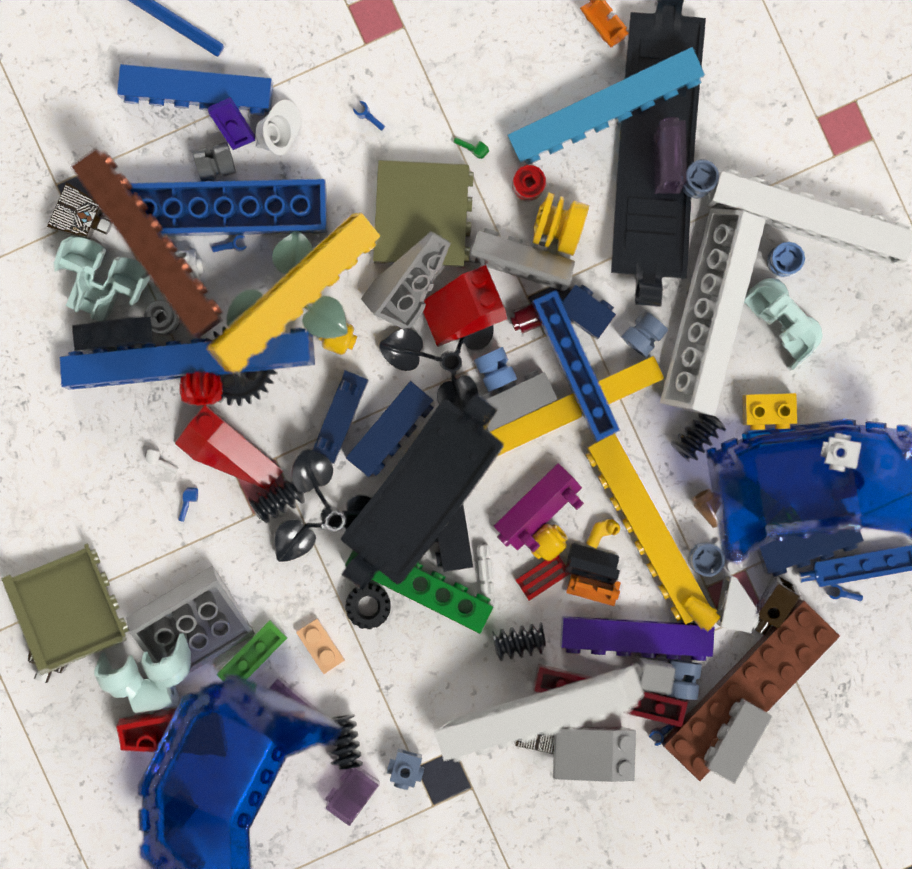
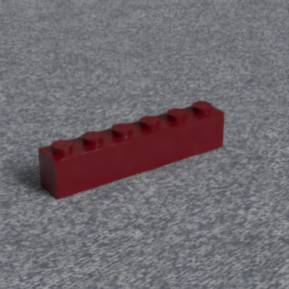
[532,664,688,727]

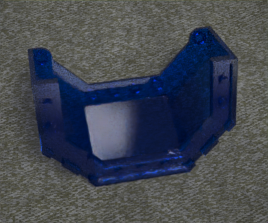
[706,419,912,563]
[138,674,342,869]

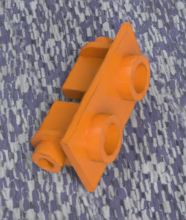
[580,0,629,47]
[566,574,621,606]

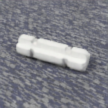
[476,545,494,594]

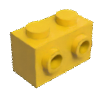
[742,393,797,430]

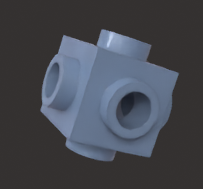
[387,748,424,790]

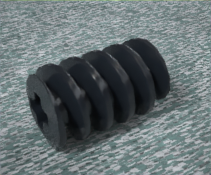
[670,413,726,462]
[248,477,305,523]
[492,622,546,661]
[324,714,363,770]

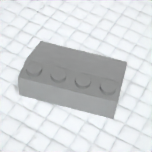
[469,228,575,292]
[126,566,255,673]

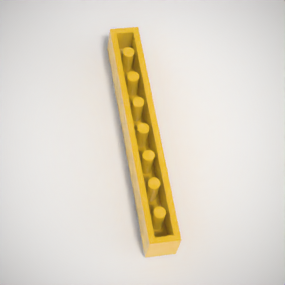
[206,213,381,372]
[585,433,710,625]

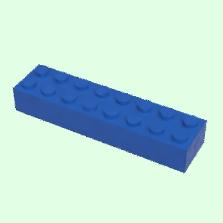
[130,179,328,237]

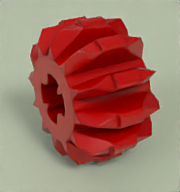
[179,371,222,406]

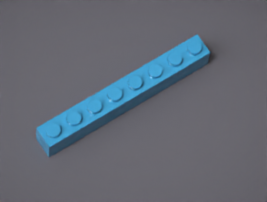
[508,47,705,165]

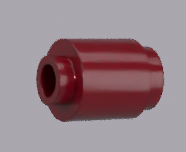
[510,303,542,334]

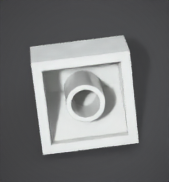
[716,574,759,633]

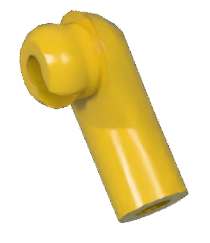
[585,519,620,549]

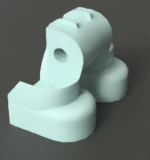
[54,235,150,321]
[744,278,823,371]
[94,633,191,715]

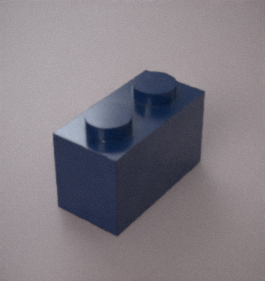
[562,285,616,340]

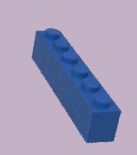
[117,64,273,116]
[532,291,620,441]

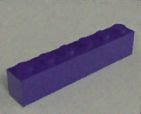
[560,616,715,661]

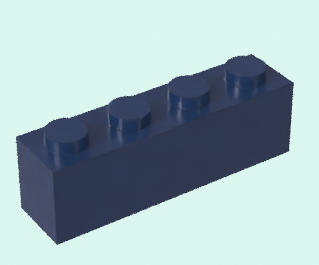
[346,381,434,477]
[755,512,864,577]

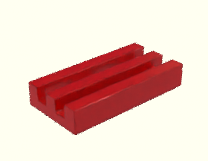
[515,555,570,601]

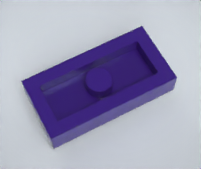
[208,97,255,150]

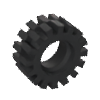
[345,583,391,630]

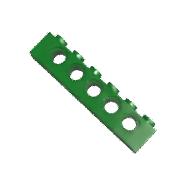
[345,550,494,634]

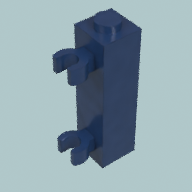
[312,370,369,464]

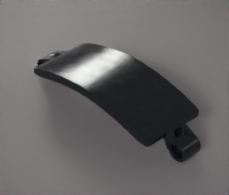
[341,394,504,591]

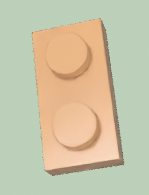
[296,618,345,674]

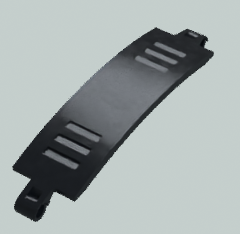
[611,0,706,307]

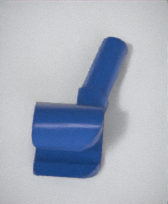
[353,101,385,131]
[212,235,247,252]
[178,487,198,522]
[828,584,863,601]
[649,724,675,746]

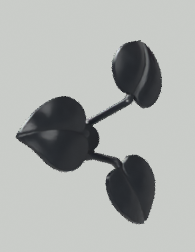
[379,325,494,411]
[274,449,371,562]

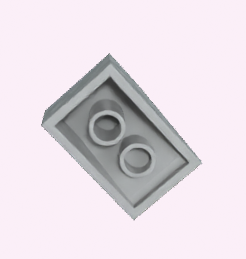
[553,726,636,782]

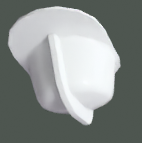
[255,100,301,156]

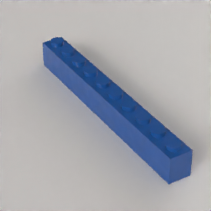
[60,328,315,390]

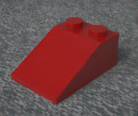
[423,265,507,347]

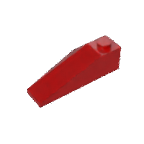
[175,406,284,489]

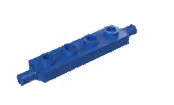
[799,544,912,587]

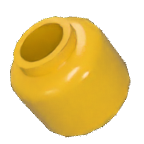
[318,323,357,355]
[530,524,568,561]

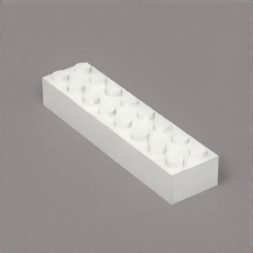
[707,169,912,265]
[660,208,766,416]
[434,666,644,762]

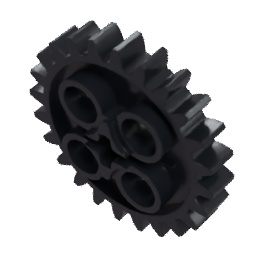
[206,326,278,406]

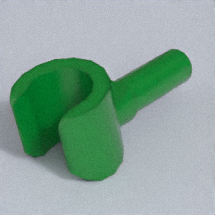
[453,137,489,159]

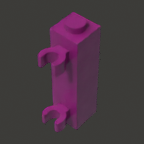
[493,463,584,553]

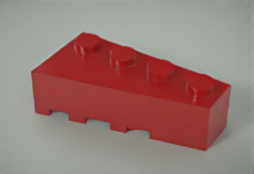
[116,700,228,757]

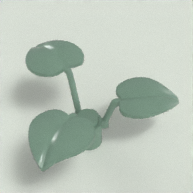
[226,231,348,338]

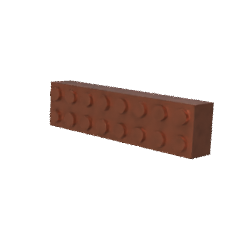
[71,148,223,338]
[662,599,840,781]

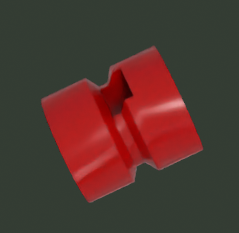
[512,165,546,202]

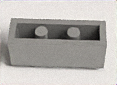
[481,370,557,432]
[631,656,675,694]
[704,699,772,784]

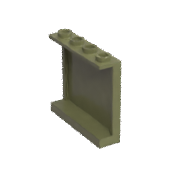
[373,160,474,268]
[1,543,129,676]

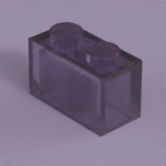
[324,767,380,826]

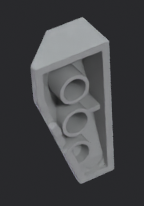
[361,232,451,329]

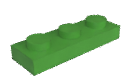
[216,620,288,692]

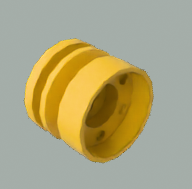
[532,192,589,256]

